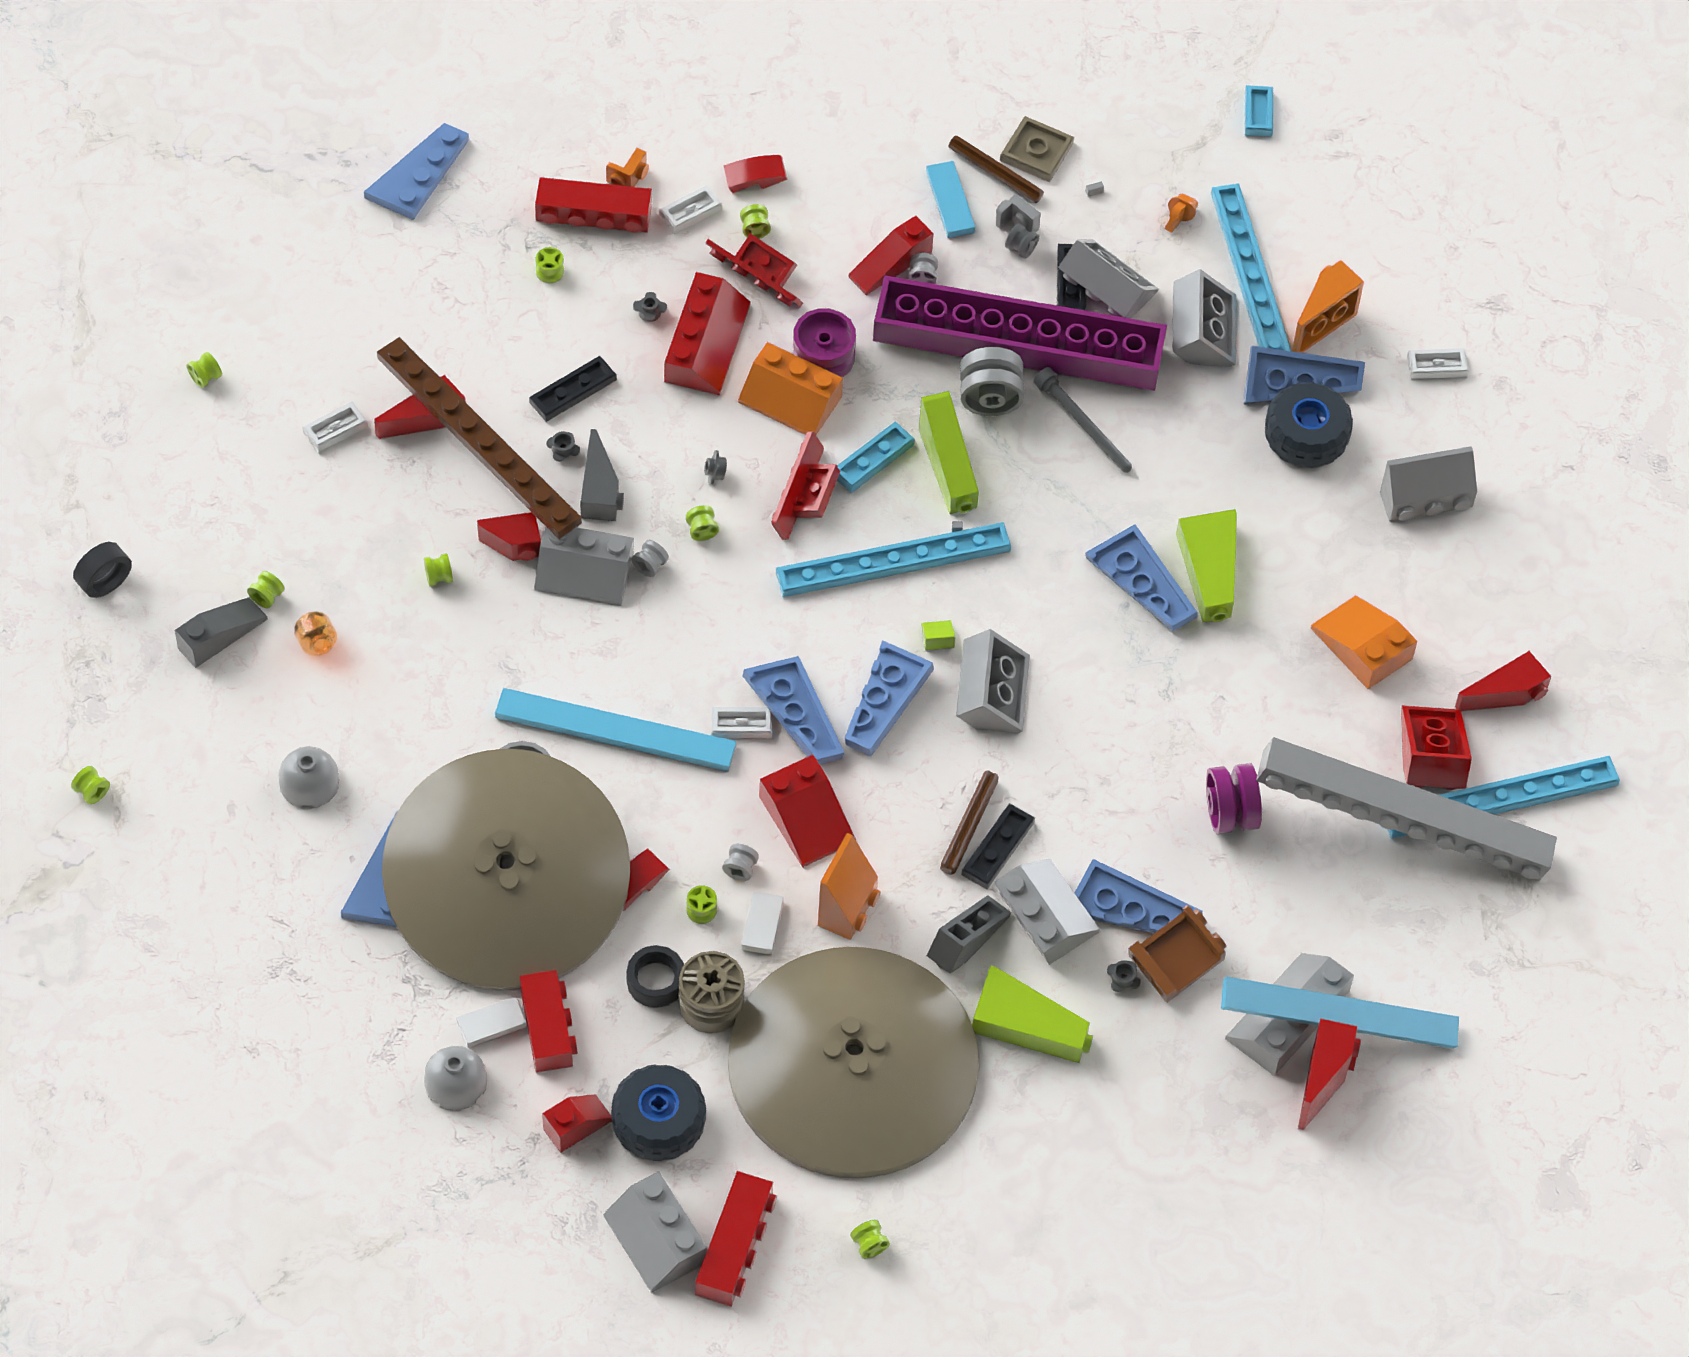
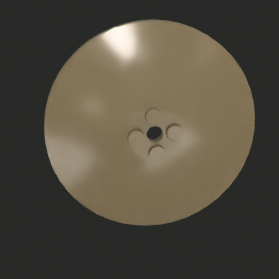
[382,749,630,990]
[728,947,979,1178]

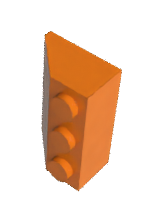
[738,342,843,435]

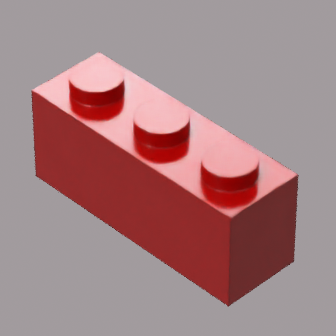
[519,970,578,1073]

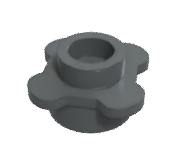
[633,292,667,322]
[546,431,580,462]
[704,450,727,485]
[1107,960,1141,992]

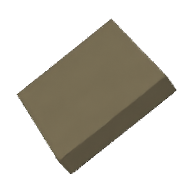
[1000,116,1075,182]

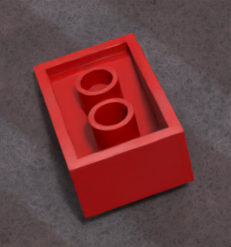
[1401,705,1472,790]
[759,755,856,868]
[1298,1018,1361,1130]

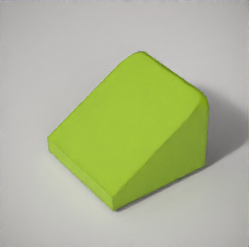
[921,620,955,650]

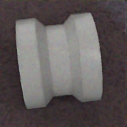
[908,253,938,284]
[631,540,669,577]
[722,843,759,881]

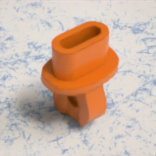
[1165,193,1198,233]

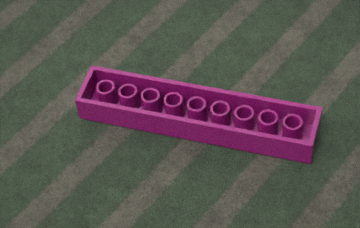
[873,275,1167,391]

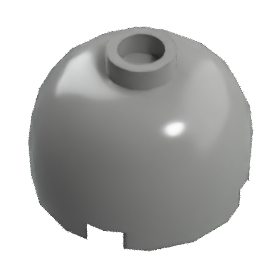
[278,746,339,808]
[424,1046,487,1111]

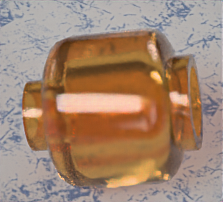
[294,611,337,656]

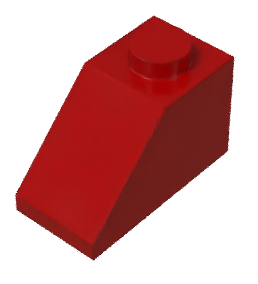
[477,512,541,561]
[542,1094,612,1153]

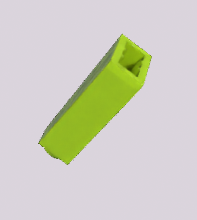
[918,391,979,514]
[1176,509,1237,622]
[972,965,1093,1063]

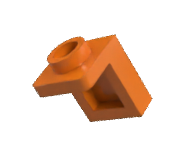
[606,148,649,187]

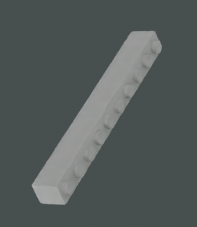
[1256,737,1557,881]

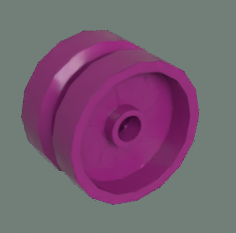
[793,308,856,378]
[1206,763,1262,834]

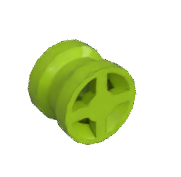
[740,204,771,239]
[535,247,564,283]
[186,352,222,388]
[685,505,719,541]
[423,553,453,587]
[247,571,285,609]
[71,766,110,805]
[686,885,717,924]
[850,1219,890,1259]

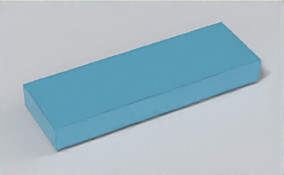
[926,161,975,238]
[837,421,915,493]

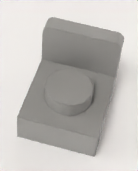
[996,194,1041,232]

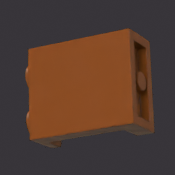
[1128,904,1227,1003]

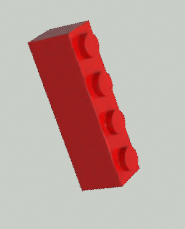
[535,177,652,233]
[695,1171,777,1307]

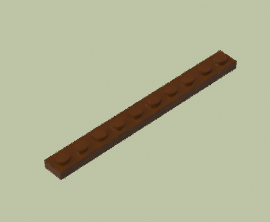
[376,337,582,539]

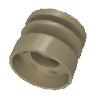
[679,951,745,1033]

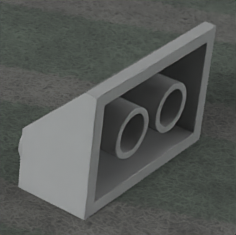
[1058,239,1159,318]
[1172,269,1236,367]
[1380,446,1477,521]
[534,527,634,606]
[956,629,1030,733]
[995,859,1100,965]
[603,1171,707,1293]

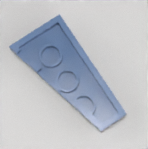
[364,123,469,220]
[1243,346,1365,404]
[1085,524,1198,631]
[844,640,934,756]
[742,656,845,765]
[341,811,398,927]
[1074,859,1203,933]

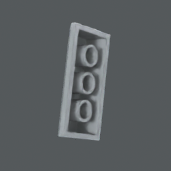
[1225,953,1354,1076]

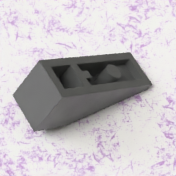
[580,429,624,521]
[175,597,268,668]
[926,895,1012,974]

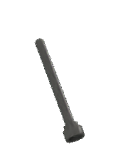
[1033,367,1132,473]

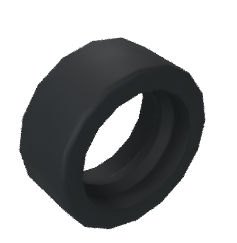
[73,541,132,598]
[626,945,684,1008]

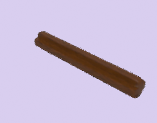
[948,135,1044,203]
[940,770,999,875]

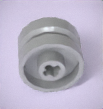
[960,347,1024,416]

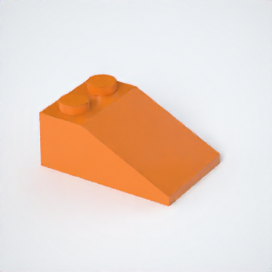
[1292,260,1364,353]
[1310,595,1417,689]
[818,833,881,940]

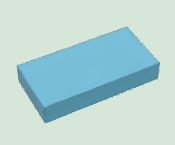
[1245,85,1273,137]

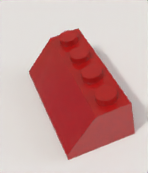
[664,272,751,396]

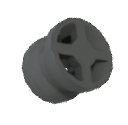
[1005,223,1040,259]

